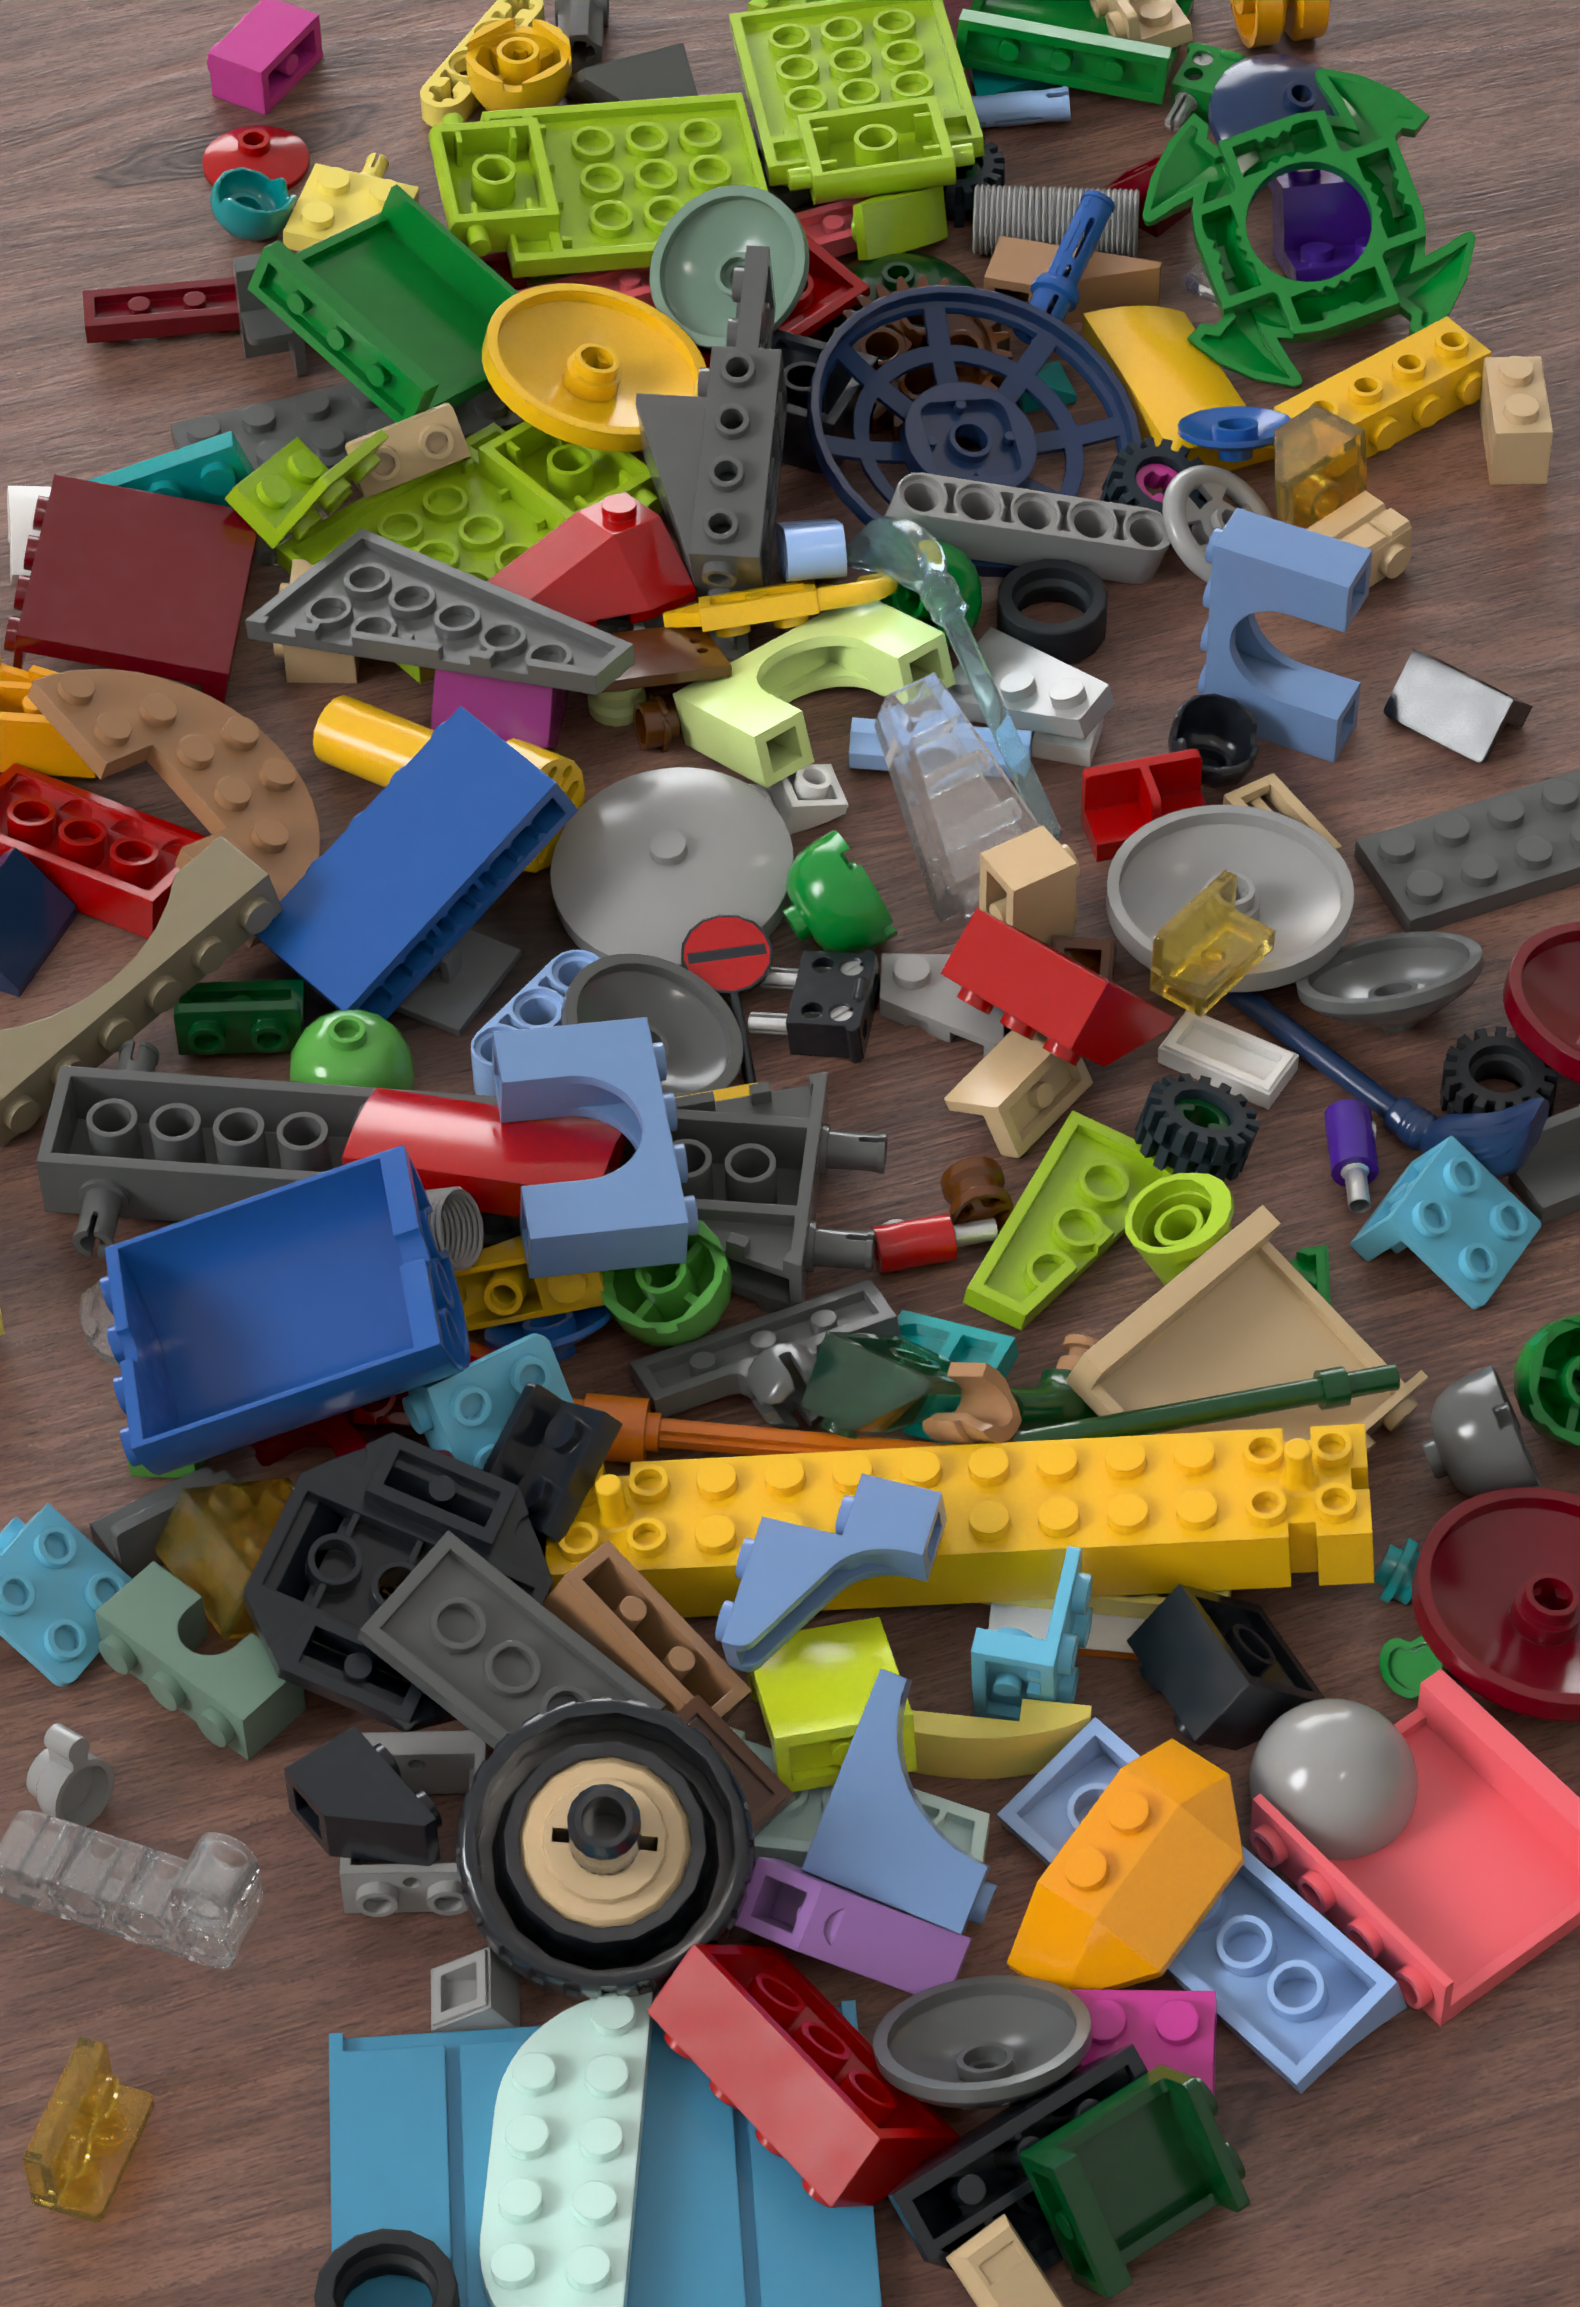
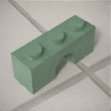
[95,1561,306,1761]

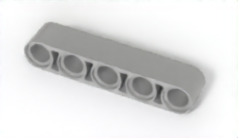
[883,473,1171,584]

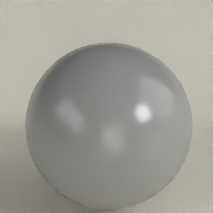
[1249,1698,1418,1860]

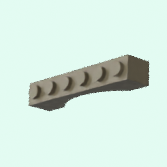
[0,836,283,1148]

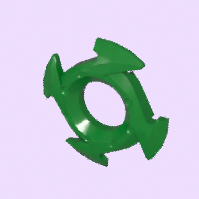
[1142,68,1476,389]

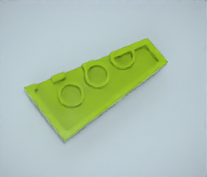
[963,1110,1174,1331]

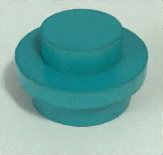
[1374,1538,1420,1605]

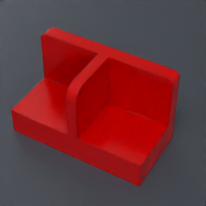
[1080,749,1207,862]

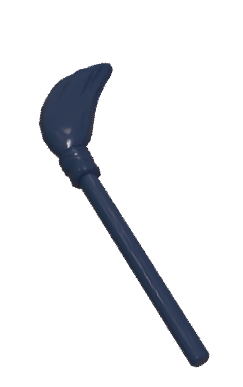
[1214,991,1549,1179]

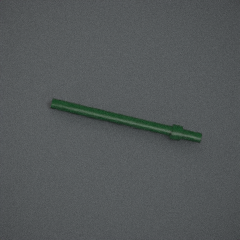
[1007,1364,1400,1442]

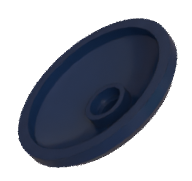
[1208,54,1335,187]

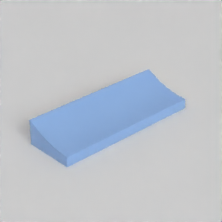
[997,1717,1407,2094]

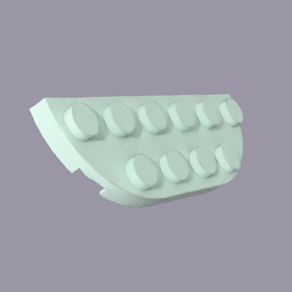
[480,1992,654,2307]

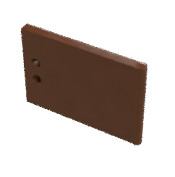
[584,627,732,695]

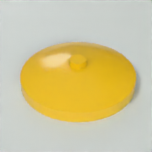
[482,283,706,452]

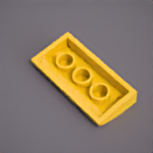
[1082,305,1275,471]

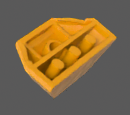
[1007,1738,1245,1991]

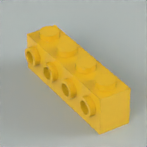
[1272,316,1492,486]

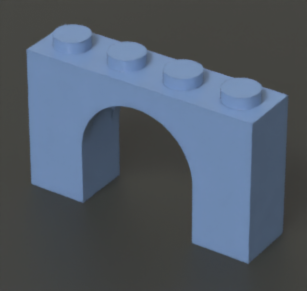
[1198,508,1372,763]
[492,1017,699,1279]

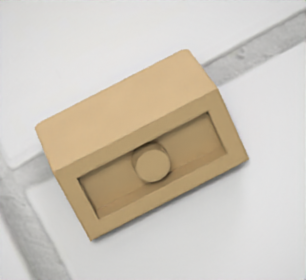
[944,1030,1093,1158]

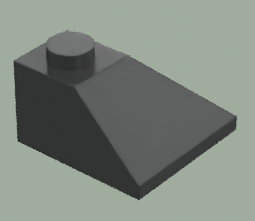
[564,43,698,104]

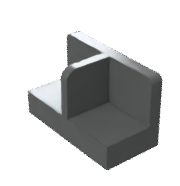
[232,253,308,377]

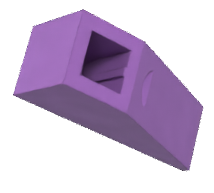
[735,1857,973,1994]

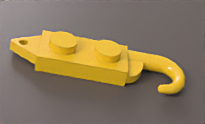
[662,573,898,638]

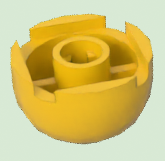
[465,18,572,111]

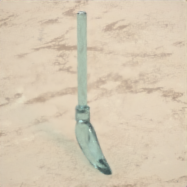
[846,516,1063,840]

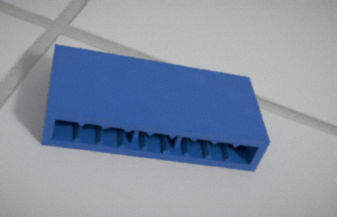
[254,706,578,1019]

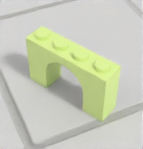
[673,601,956,788]

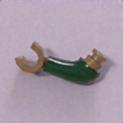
[922,1334,1099,1445]

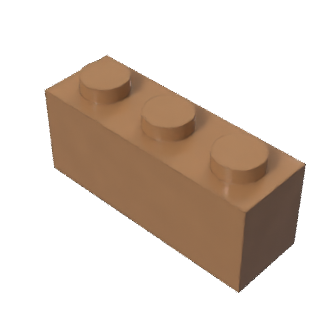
[542,1540,752,1723]

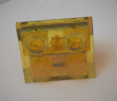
[154,1477,295,1640]

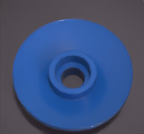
[1178,406,1293,462]
[484,1305,612,1362]

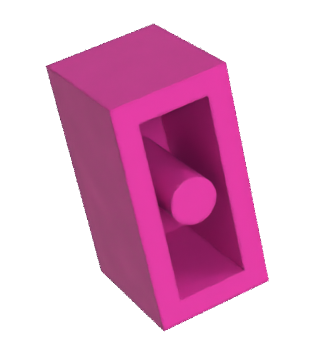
[207,0,323,115]

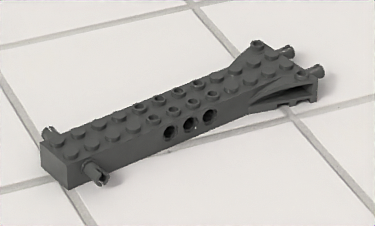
[36,1039,888,1313]

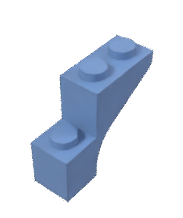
[715,1474,947,1672]

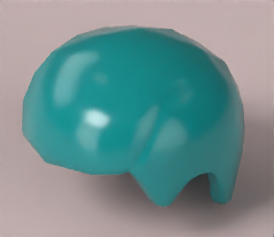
[210,167,297,242]

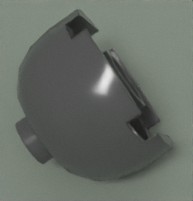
[1422,1365,1542,1498]

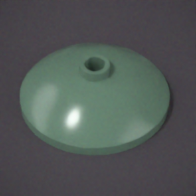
[650,185,809,350]

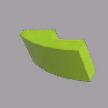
[851,186,948,260]

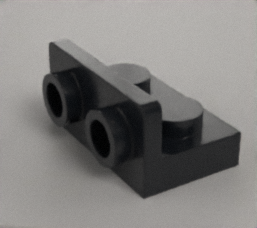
[482,1382,623,1544]

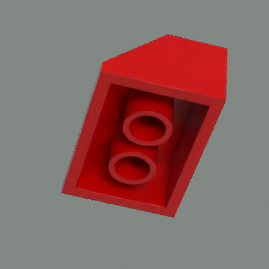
[940,908,1175,1067]

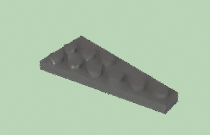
[245,528,636,695]

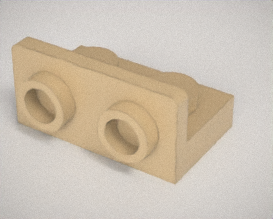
[1089,0,1193,48]
[345,403,471,498]

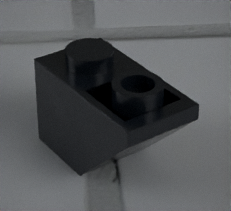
[284,1725,442,1866]

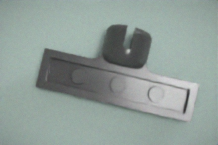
[630,1279,899,1430]

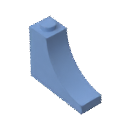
[801,1668,998,1934]

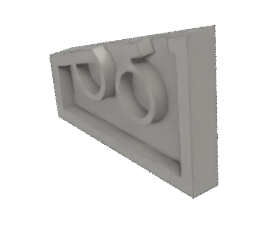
[931,627,1115,739]

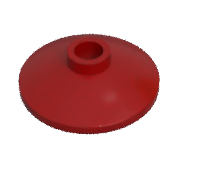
[202,125,310,190]

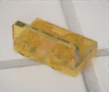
[22,2036,154,2223]

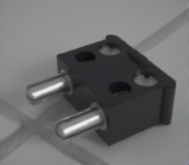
[748,949,880,1063]

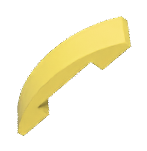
[912,1699,1092,1779]

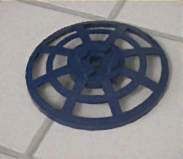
[806,285,1142,577]

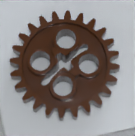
[834,275,1013,441]

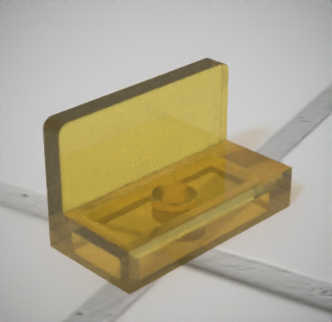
[1150,870,1276,1017]

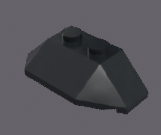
[888,2044,1148,2272]

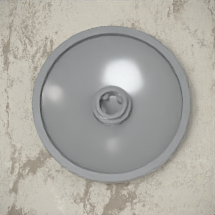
[550,767,795,967]
[1106,805,1354,992]

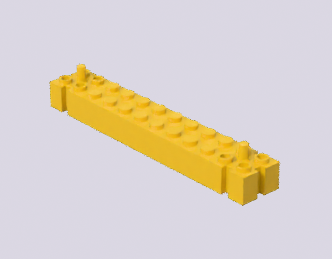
[545,1424,1374,1617]

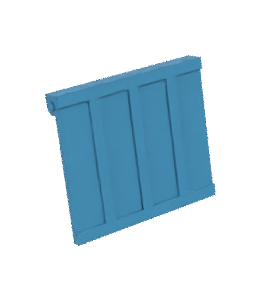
[329,2000,882,2307]

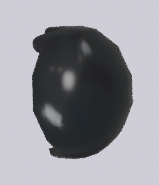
[1168,693,1259,788]

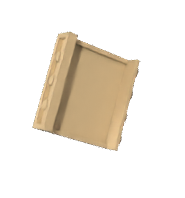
[1065,1205,1428,1453]

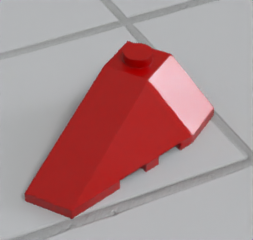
[487,492,697,628]

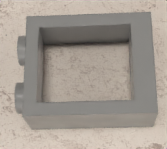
[339,1730,489,1917]

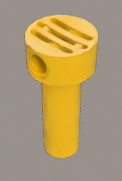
[313,695,585,873]

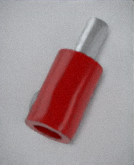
[871,1213,998,1274]

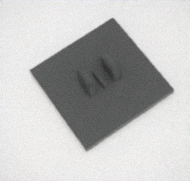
[395,930,522,1037]

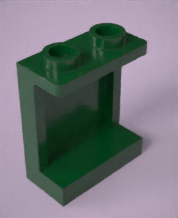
[1018,2064,1250,2299]

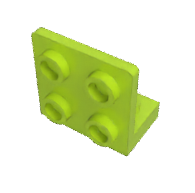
[224,429,389,549]

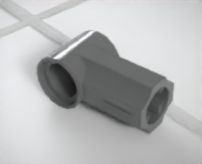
[555,0,609,72]

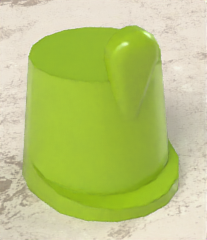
[1125,1173,1234,1285]

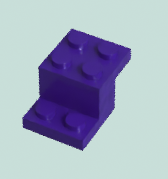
[1268,169,1372,282]

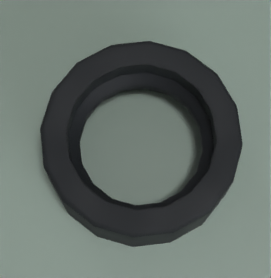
[996,559,1108,664]
[314,2228,460,2307]

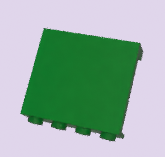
[956,0,1194,105]
[247,184,519,422]

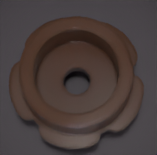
[633,695,680,753]

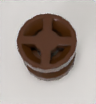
[940,1157,1014,1231]

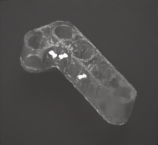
[0,1810,264,1969]

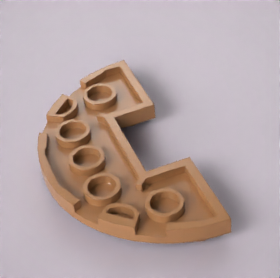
[27,669,320,948]

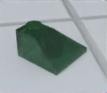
[801,1331,961,1439]

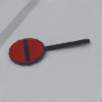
[681,914,773,1085]

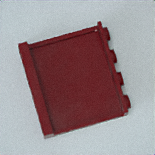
[4,474,258,704]

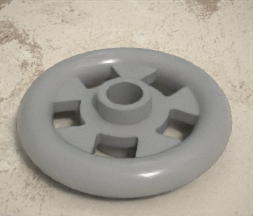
[1162,465,1273,582]

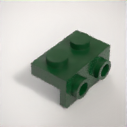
[174,979,306,1055]

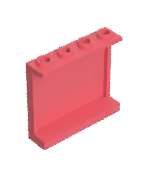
[1249,1669,1580,2027]

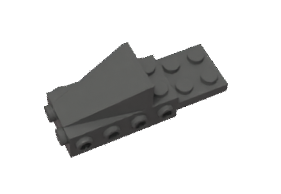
[635,245,788,603]

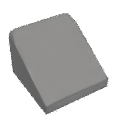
[431,1946,520,2033]

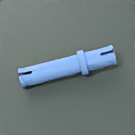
[971,86,1071,129]

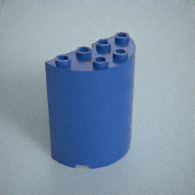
[100,1144,470,1476]

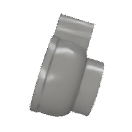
[26,1723,114,1830]

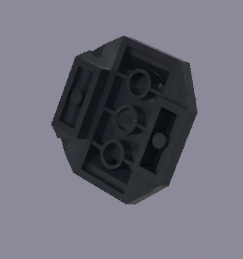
[242,1432,553,1732]

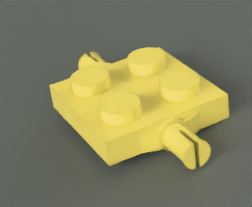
[283,153,419,251]

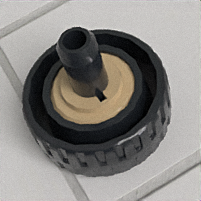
[456,1697,755,2002]

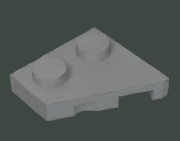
[880,953,1004,1057]

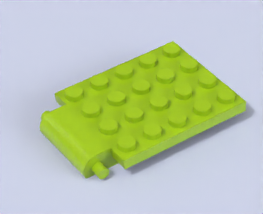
[729,0,985,205]
[429,92,768,278]
[276,420,663,684]

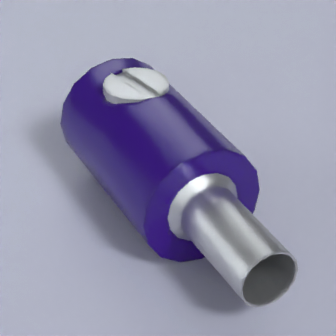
[1324,1099,1379,1213]

